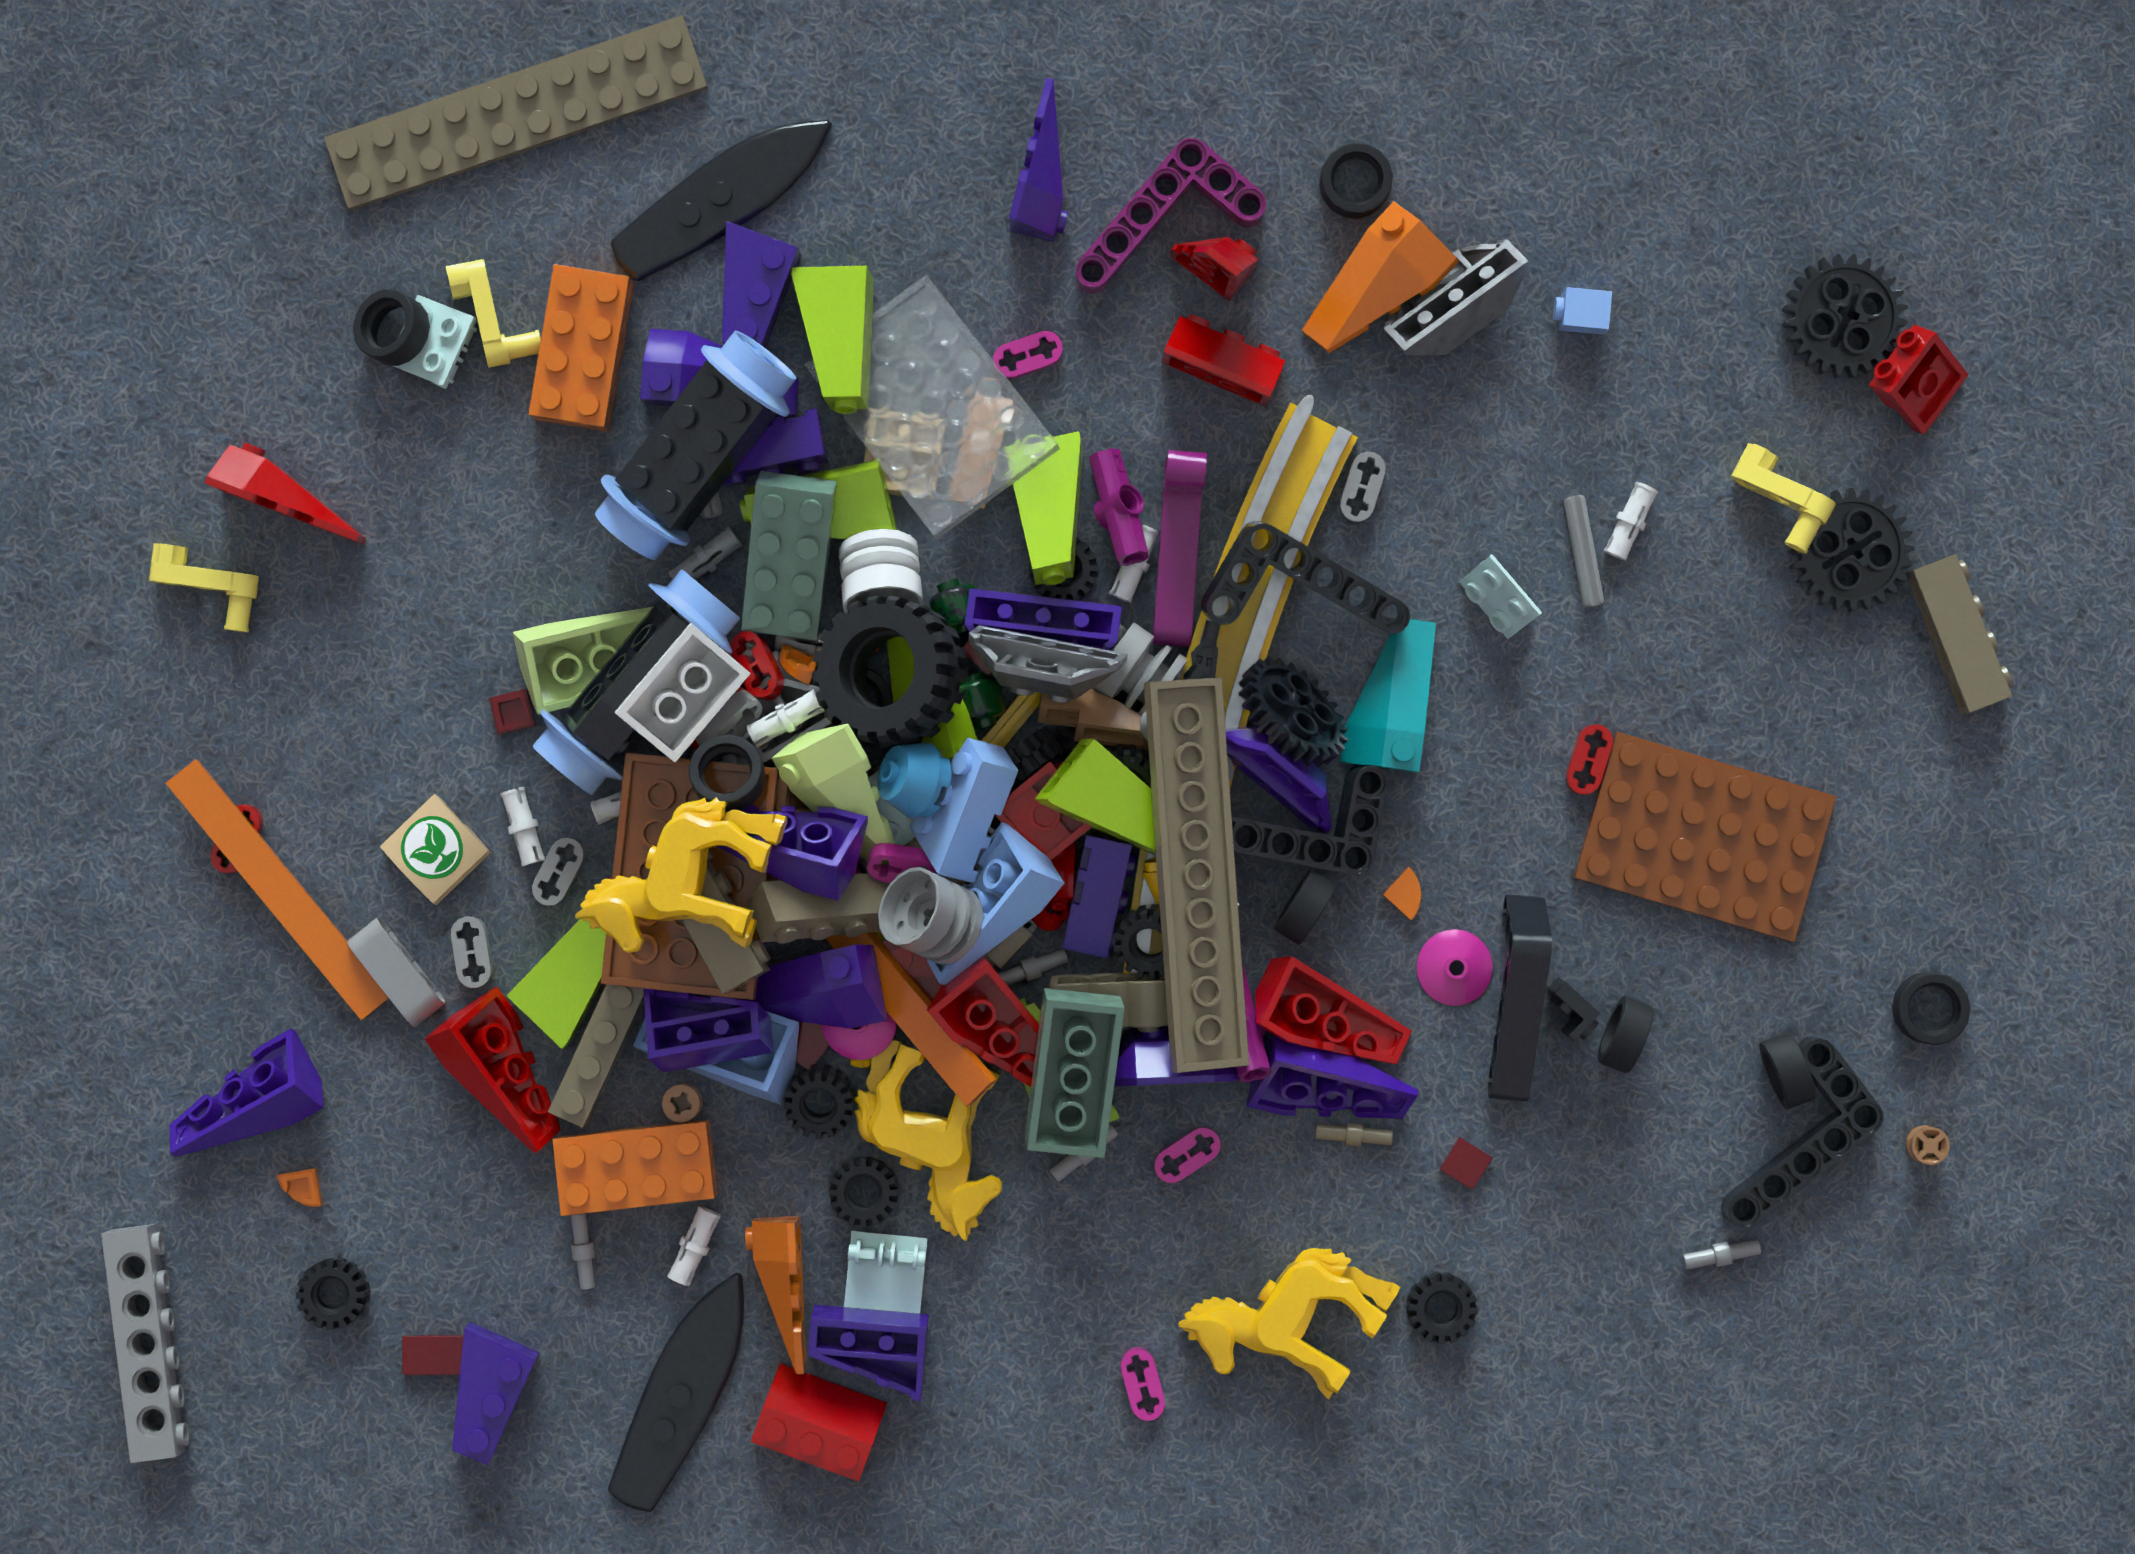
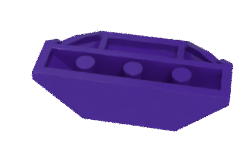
[964,588,1122,651]
[1225,725,1332,833]
[1114,1026,1239,1086]

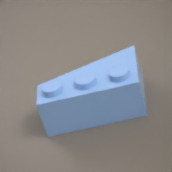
[909,738,1018,883]

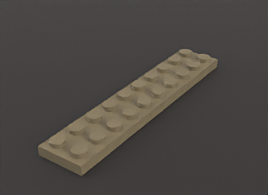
[324,15,708,211]
[1144,677,1249,1073]

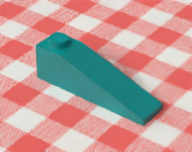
[1340,619,1436,773]

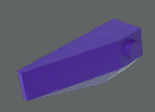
[1009,78,1068,242]
[640,329,799,416]
[716,805,868,901]
[737,944,888,1028]
[170,1028,323,1157]
[1247,1033,1418,1119]

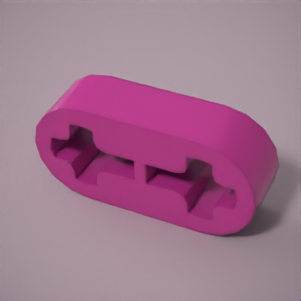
[993,331,1063,380]
[867,843,940,883]
[1154,1127,1220,1183]
[1120,1347,1165,1421]

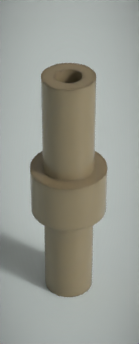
[1315,1123,1393,1147]

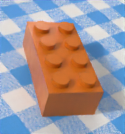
[528,264,634,432]
[552,1119,718,1216]

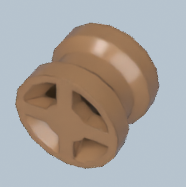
[662,1083,703,1123]
[1905,1125,1950,1165]

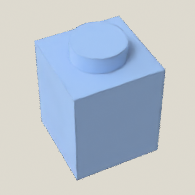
[1553,287,1612,335]

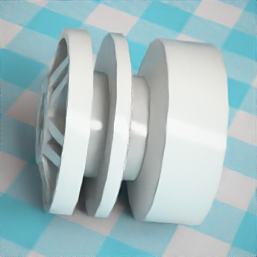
[839,529,923,614]

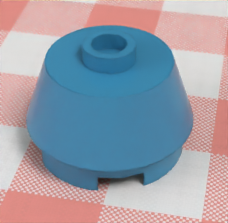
[877,742,951,818]

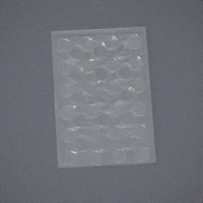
[804,275,1060,540]

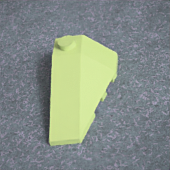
[513,604,671,715]
[771,724,895,864]

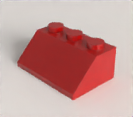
[1161,314,1286,407]
[750,1363,888,1482]

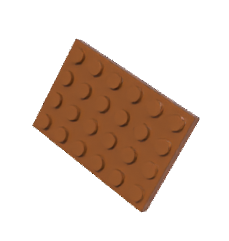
[1573,732,1837,942]
[601,753,779,1000]

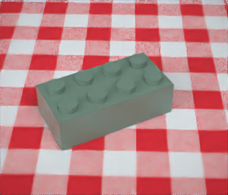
[741,471,837,640]
[1024,988,1125,1158]

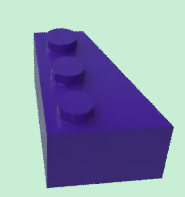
[722,221,801,348]
[724,409,829,486]
[1062,835,1137,958]
[643,988,774,1072]
[808,1305,929,1402]
[452,1322,539,1466]

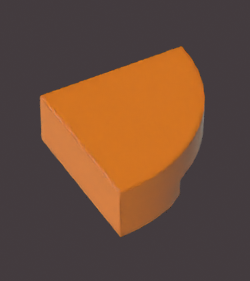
[778,644,817,685]
[1382,867,1421,920]
[277,1168,323,1207]

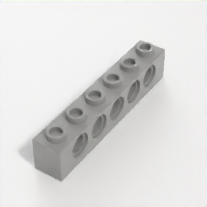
[101,1224,189,1463]

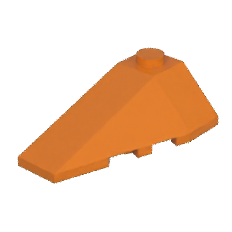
[1302,201,1459,353]
[745,1216,806,1374]

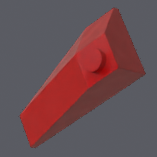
[1169,237,1259,302]
[204,442,366,545]
[424,986,561,1153]

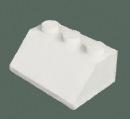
[615,623,751,762]

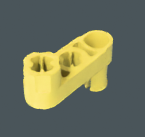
[446,259,541,368]
[1730,443,1836,554]
[149,543,259,633]

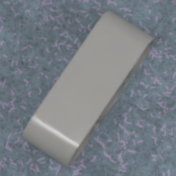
[347,917,446,1027]

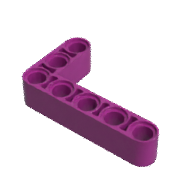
[1075,138,1267,294]
[1152,450,1207,647]

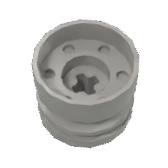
[1092,623,1188,716]
[878,867,983,964]

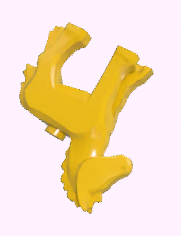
[575,798,787,953]
[854,1038,1002,1241]
[1178,1248,1401,1400]

